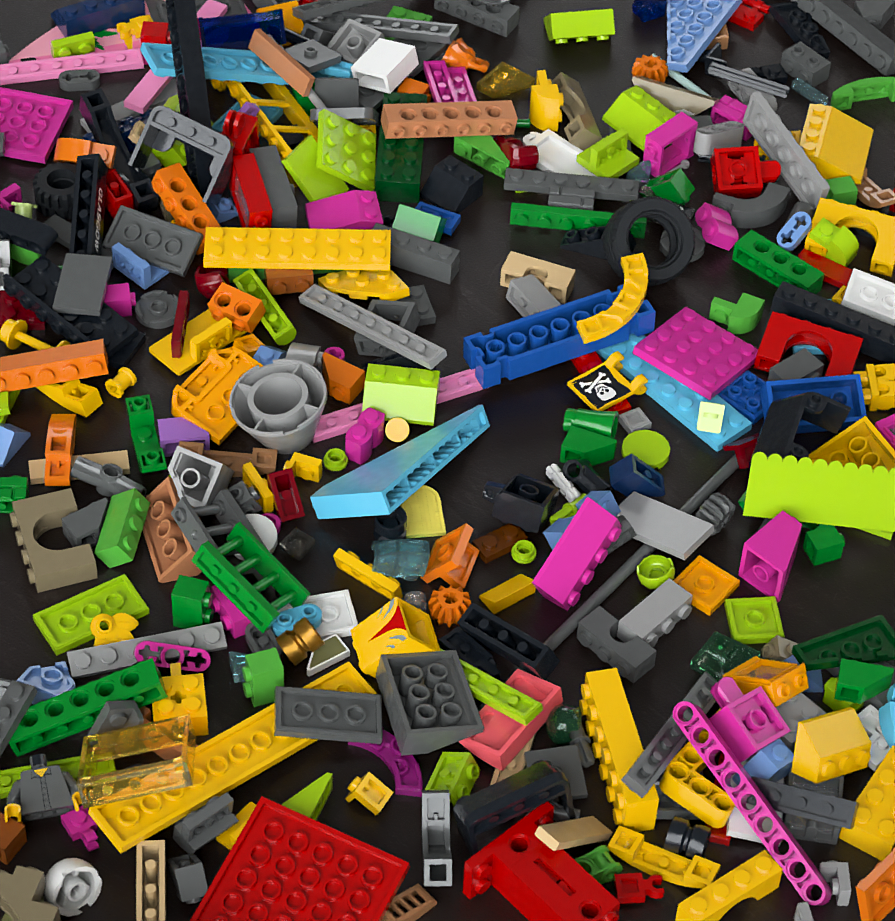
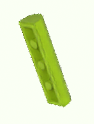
[233,268,296,345]

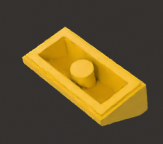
[479,574,536,614]

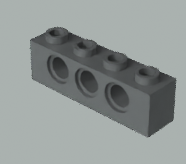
[434,0,520,37]

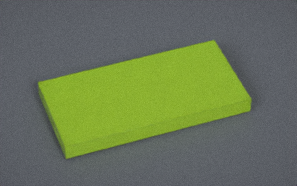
[33,574,149,656]

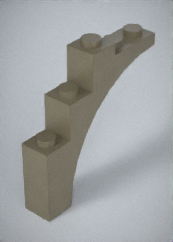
[0,865,61,921]

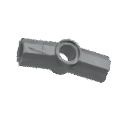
[70,456,147,497]

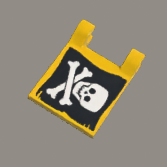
[567,351,648,411]

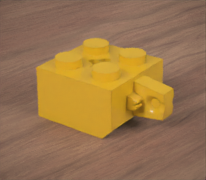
[152,663,209,738]

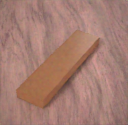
[248,29,315,97]

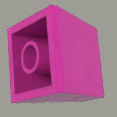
[738,510,802,603]

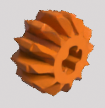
[632,54,668,83]
[428,584,471,628]

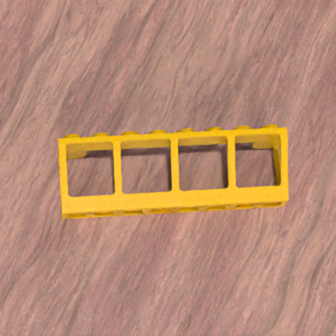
[211,79,318,187]

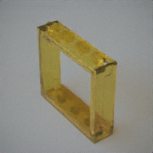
[77,714,196,808]

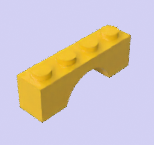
[675,850,783,921]

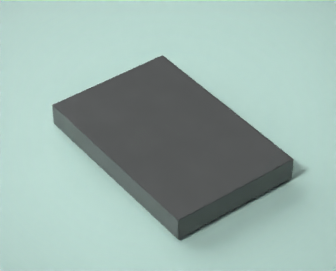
[53,253,113,316]

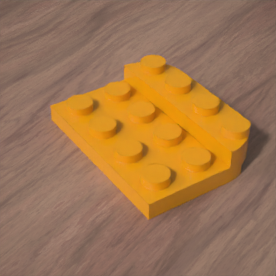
[171,347,263,445]

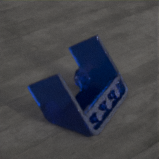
[197,9,286,50]

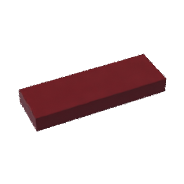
[171,290,190,358]

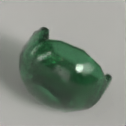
[546,704,582,745]

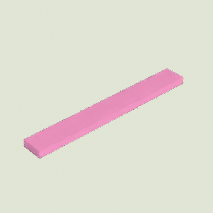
[124,0,228,114]
[0,48,144,85]
[312,369,483,443]

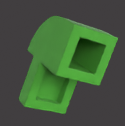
[709,292,765,334]

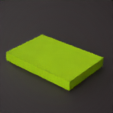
[281,135,349,202]

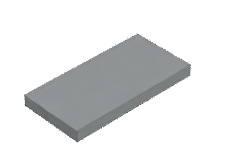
[615,491,714,560]

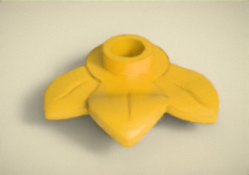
[90,613,139,647]

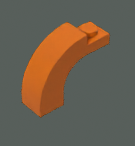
[53,138,117,169]

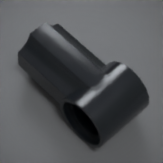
[563,459,611,494]

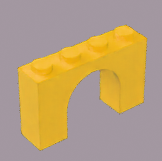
[804,197,895,277]

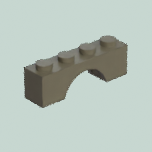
[551,72,603,151]

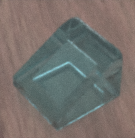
[228,652,248,683]

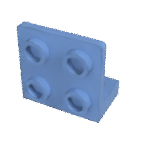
[112,242,170,290]

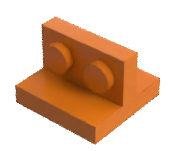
[420,523,479,589]

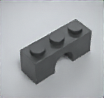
[577,606,657,683]

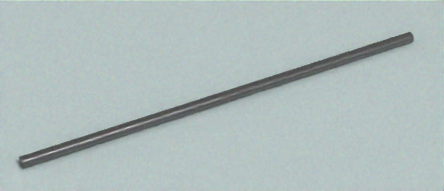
[477,454,739,712]

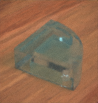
[626,160,651,182]

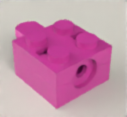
[709,677,791,763]

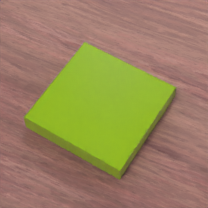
[724,596,785,645]

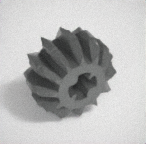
[696,492,736,536]

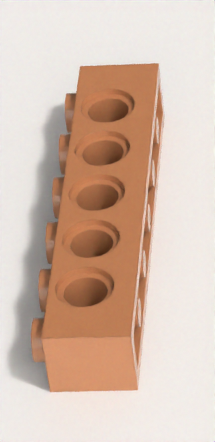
[380,100,518,139]

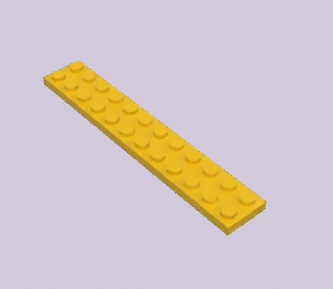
[88,662,377,854]

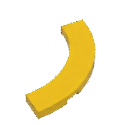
[576,253,648,344]

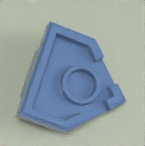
[17,661,76,704]

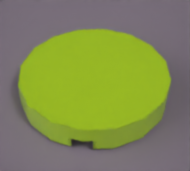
[621,430,670,469]

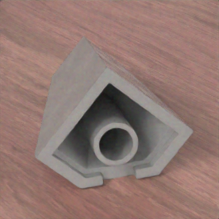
[168,445,234,507]

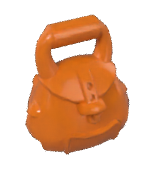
[442,38,490,73]

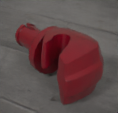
[494,135,539,170]
[195,263,230,298]

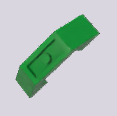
[125,394,167,473]

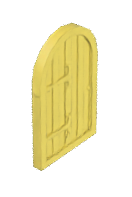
[400,485,446,539]

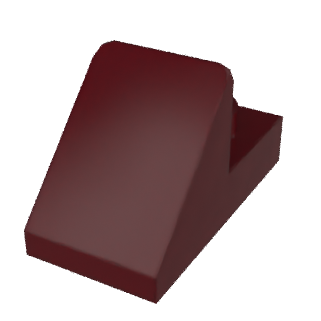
[267,468,305,523]

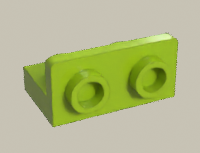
[425,752,480,806]

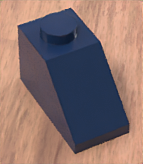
[609,453,665,497]

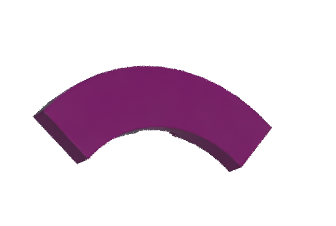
[348,727,423,797]

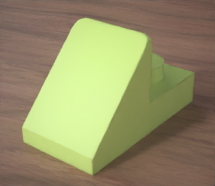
[697,401,725,433]

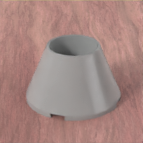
[229,359,327,454]

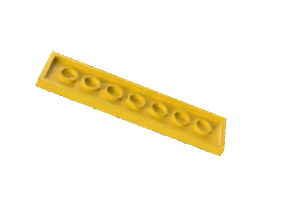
[203,227,391,271]

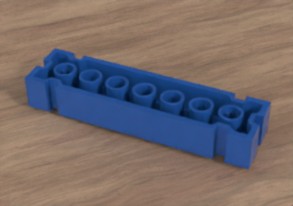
[463,284,656,389]

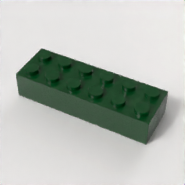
[375,92,428,203]

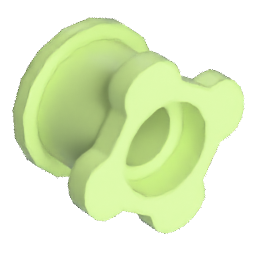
[11,202,38,219]

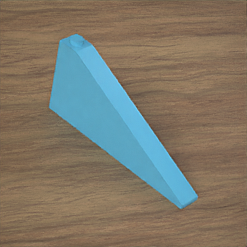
[310,404,490,519]

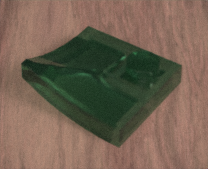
[690,631,761,681]

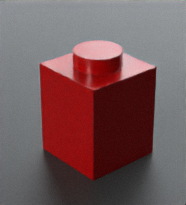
[140,21,171,45]

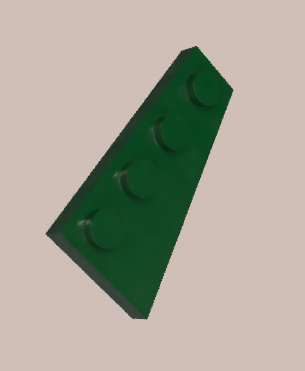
[791,614,895,671]

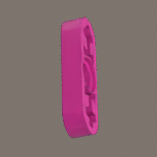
[133,640,211,672]

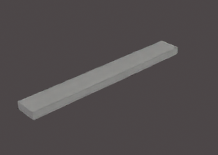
[298,284,447,370]

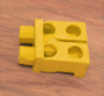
[853,363,895,411]

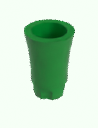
[563,408,619,439]

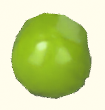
[637,555,675,590]

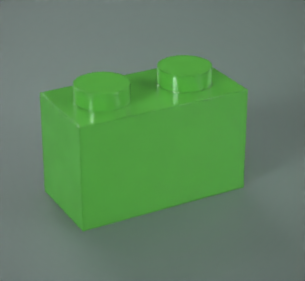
[242,647,284,707]

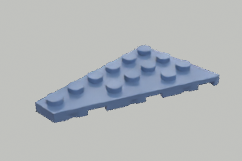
[667,0,742,73]

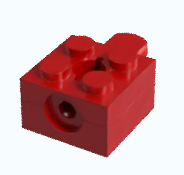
[222,109,260,155]
[710,146,781,198]

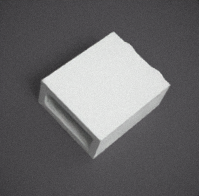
[351,38,419,93]

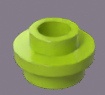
[323,448,348,471]
[511,540,537,564]

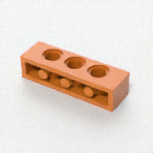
[151,162,221,255]

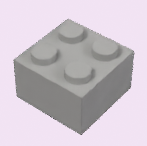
[776,692,827,753]

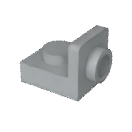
[818,861,851,906]

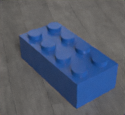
[760,374,867,434]

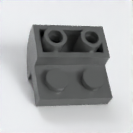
[173,792,239,854]

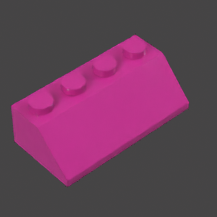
[532,497,622,611]

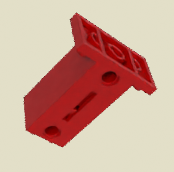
[463,802,620,921]

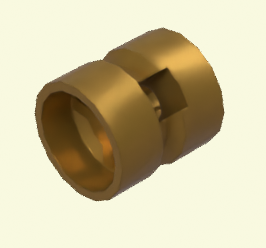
[275,617,325,666]

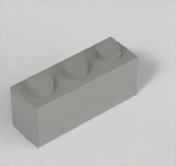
[617,578,693,647]

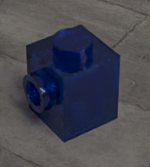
[632,0,667,22]

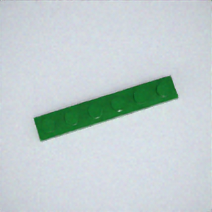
[510,202,647,238]

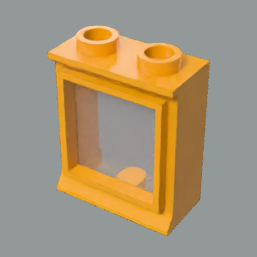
[723,656,809,708]

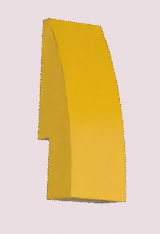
[36,379,103,417]

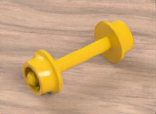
[0,319,71,350]

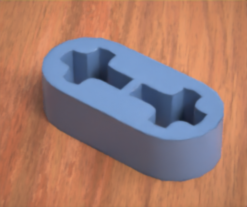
[776,212,812,252]

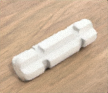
[546,464,581,503]

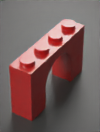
[754,311,863,377]

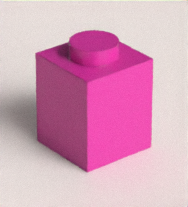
[104,283,136,317]

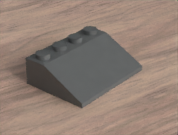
[375,650,484,755]

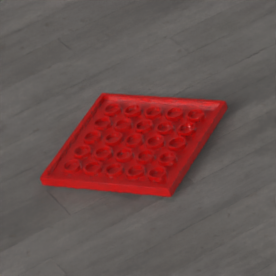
[190,796,410,921]

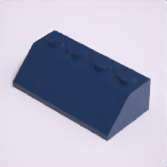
[51,0,145,37]

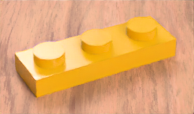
[333,548,403,600]

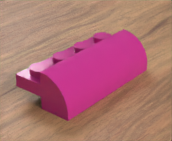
[423,60,477,103]

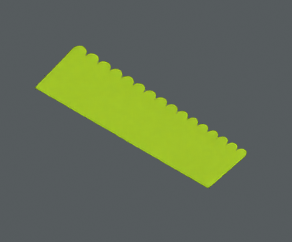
[743,452,895,532]

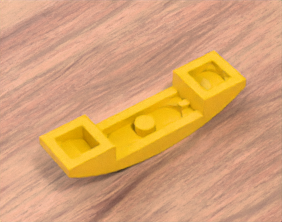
[608,825,721,889]

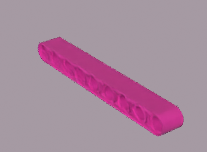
[673,701,832,906]

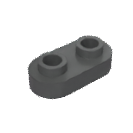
[245,622,282,659]

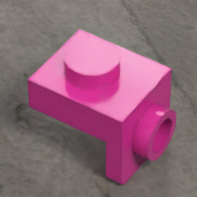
[0,183,22,212]

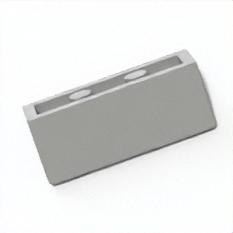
[505,275,561,317]

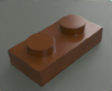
[472,523,528,564]

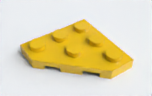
[318,269,410,301]

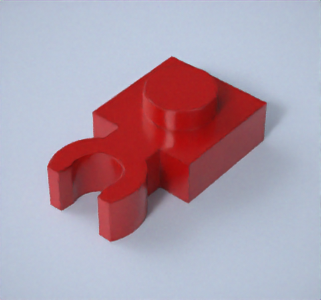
[614,873,664,904]

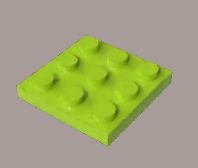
[316,109,376,191]

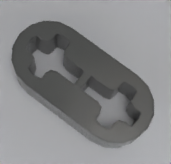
[59,69,101,91]

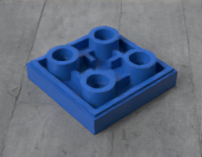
[717,370,765,425]

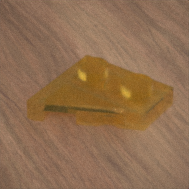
[476,61,536,99]

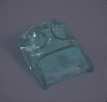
[371,539,430,581]

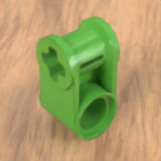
[574,845,623,884]

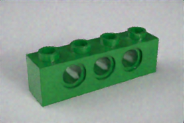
[732,229,824,294]

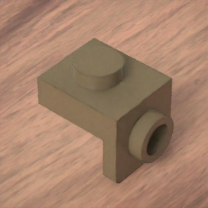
[761,635,798,661]

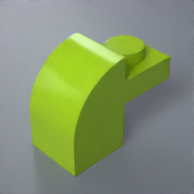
[809,217,859,267]

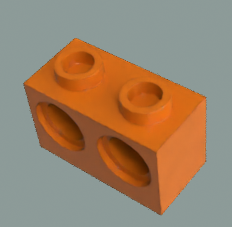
[208,282,266,334]

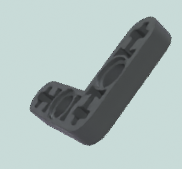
[310,107,381,127]

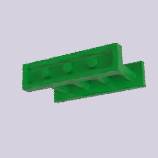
[191,522,311,634]

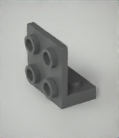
[314,78,359,128]

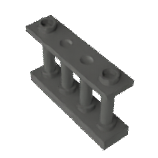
[171,489,268,593]

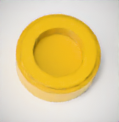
[385,418,410,443]

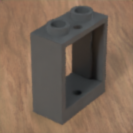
[354,299,420,357]

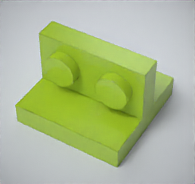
[576,128,639,178]

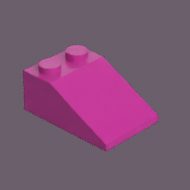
[305,190,383,230]

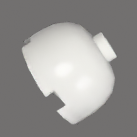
[44,858,102,917]

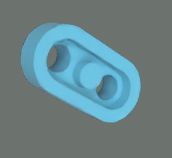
[272,604,322,637]

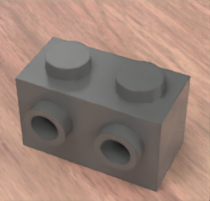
[781,41,831,90]

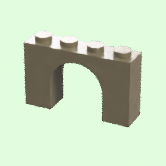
[9,488,98,593]

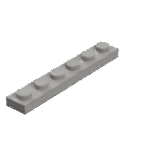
[67,622,227,679]

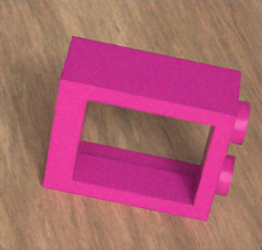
[642,112,698,177]

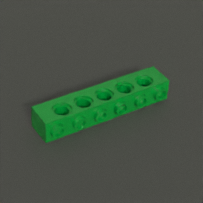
[8,658,168,757]

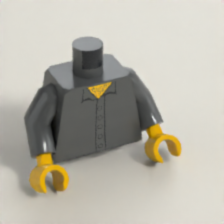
[4,754,91,822]

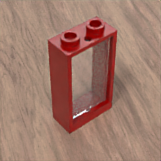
[229,153,273,228]

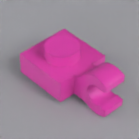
[60,804,99,852]

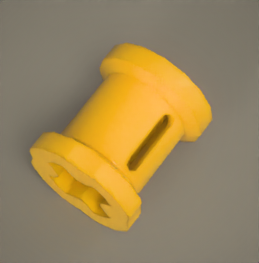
[105,367,137,398]

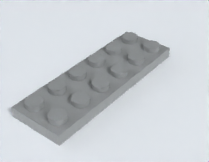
[742,91,830,211]

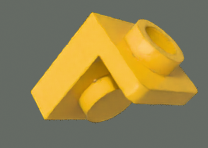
[283,452,322,483]
[345,772,394,815]

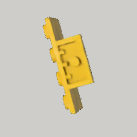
[149,305,247,376]

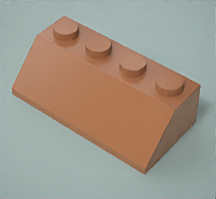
[142,477,202,583]

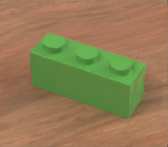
[94,488,150,568]

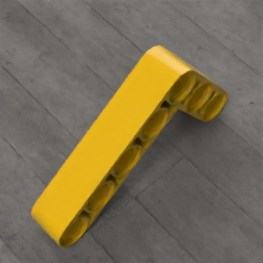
[659,708,735,828]

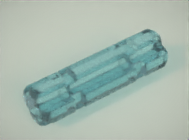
[791,78,829,105]

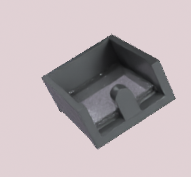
[783,768,844,845]

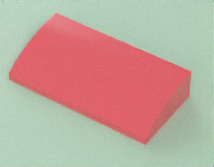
[458,669,563,771]

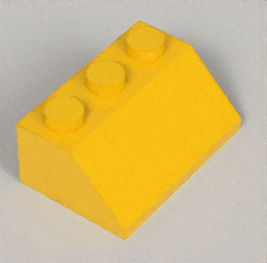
[791,707,871,784]

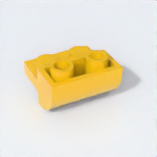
[529,70,564,132]

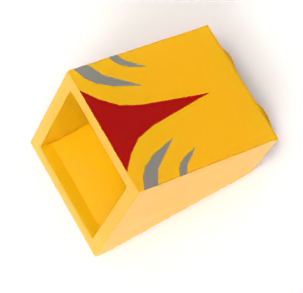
[350,597,440,678]

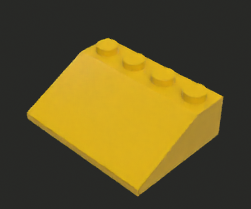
[799,104,874,184]
[809,416,895,472]

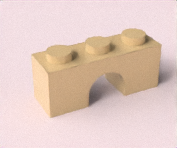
[500,251,576,304]

